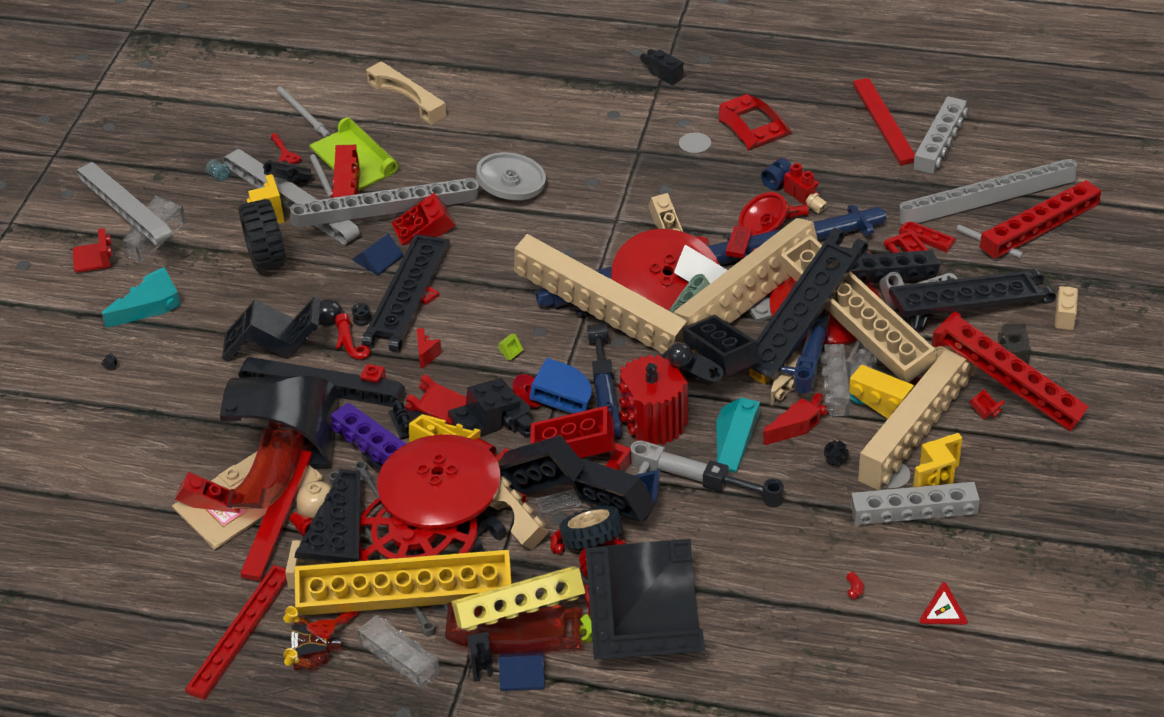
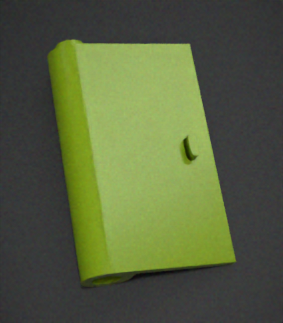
[310,117,399,191]

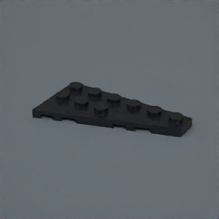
[294,469,361,563]

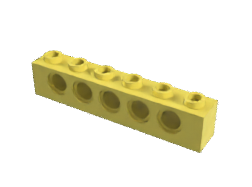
[451,566,585,631]

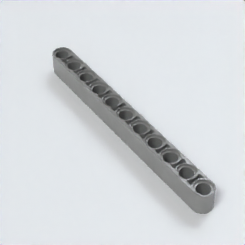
[223,149,360,245]
[899,159,1077,224]
[77,162,173,246]
[290,178,479,227]

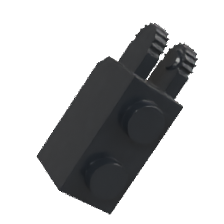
[640,49,684,86]
[502,390,533,437]

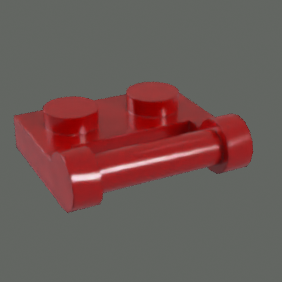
[883,231,928,253]

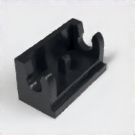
[467,632,492,682]

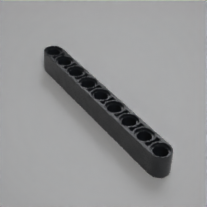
[238,357,405,407]

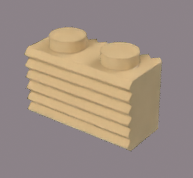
[1055,286,1078,330]

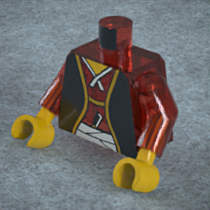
[283,606,342,671]

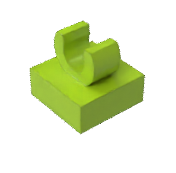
[498,334,524,360]
[577,613,592,643]

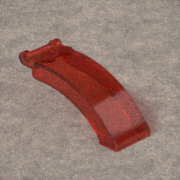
[226,421,305,509]
[445,602,583,654]

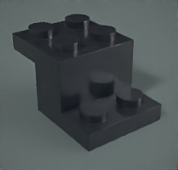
[448,378,521,436]

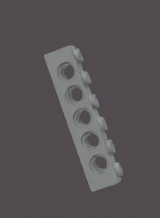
[914,96,969,174]
[851,482,980,525]

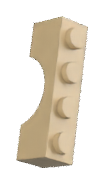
[490,476,549,550]

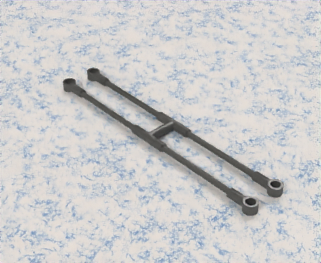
[329,461,457,636]

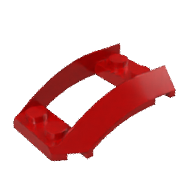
[718,94,792,151]

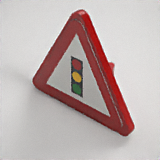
[919,582,968,624]

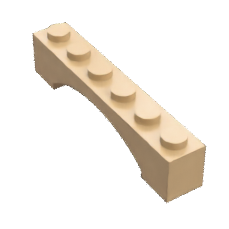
[366,61,446,125]

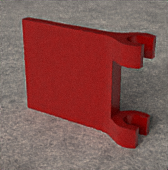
[405,374,466,425]

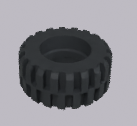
[238,199,286,271]

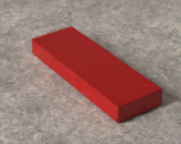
[898,222,956,253]

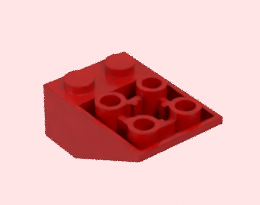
[391,192,455,246]

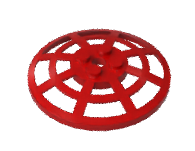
[359,498,478,561]

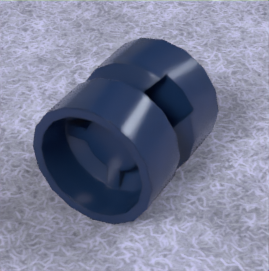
[761,158,791,190]

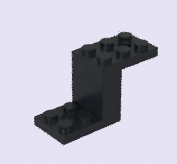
[222,297,321,361]

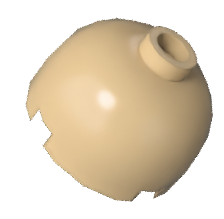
[296,481,331,519]

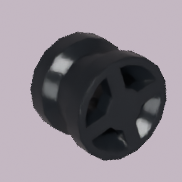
[351,303,371,326]

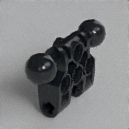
[662,342,723,385]

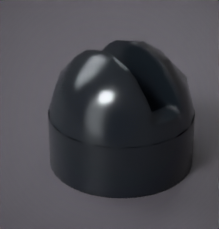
[101,353,118,369]

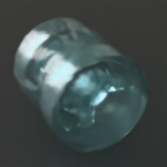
[205,159,230,181]

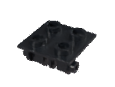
[388,400,429,438]

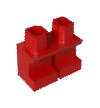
[783,163,819,205]

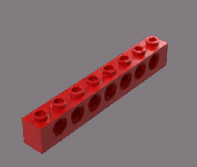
[979,180,1102,259]
[939,315,1089,432]

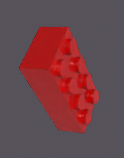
[530,406,614,458]

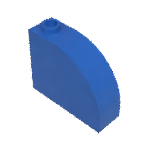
[529,358,592,413]

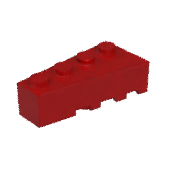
[331,144,360,220]

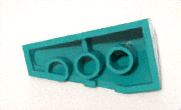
[101,267,181,328]
[716,397,760,473]

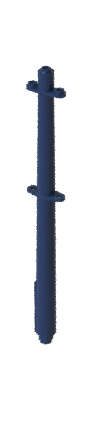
[535,205,886,308]

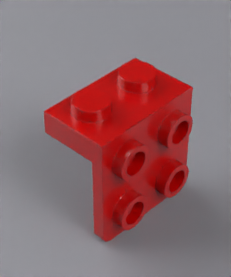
[73,228,113,272]

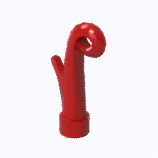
[335,313,370,360]

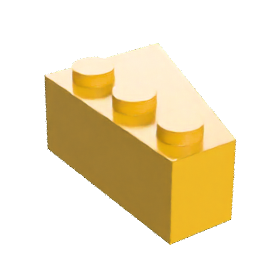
[849,364,914,419]
[409,414,481,442]

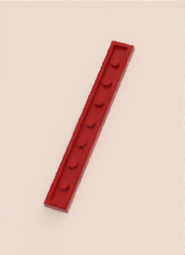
[853,78,915,165]
[240,449,312,581]
[185,565,287,700]

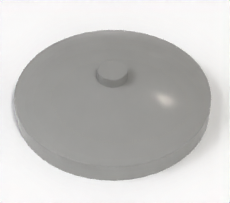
[476,152,546,200]

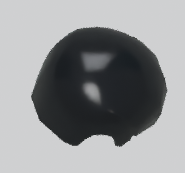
[318,299,342,326]

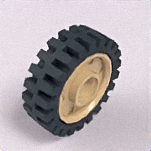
[559,506,623,549]

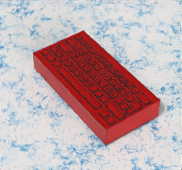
[726,226,752,258]

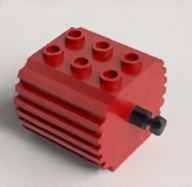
[618,355,688,445]

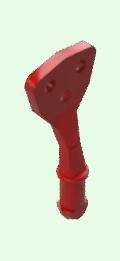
[271,133,301,164]
[307,611,359,639]

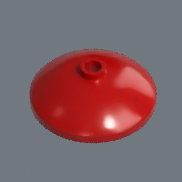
[738,192,788,236]

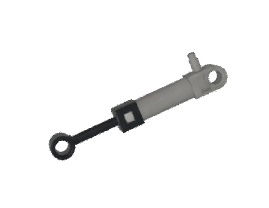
[630,440,784,507]

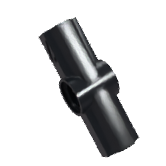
[263,160,312,183]

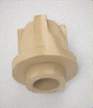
[806,193,827,214]

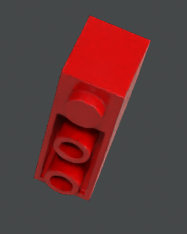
[763,398,820,445]
[175,472,244,513]

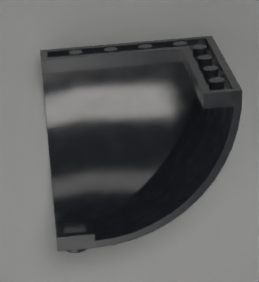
[220,376,339,469]
[586,539,705,660]

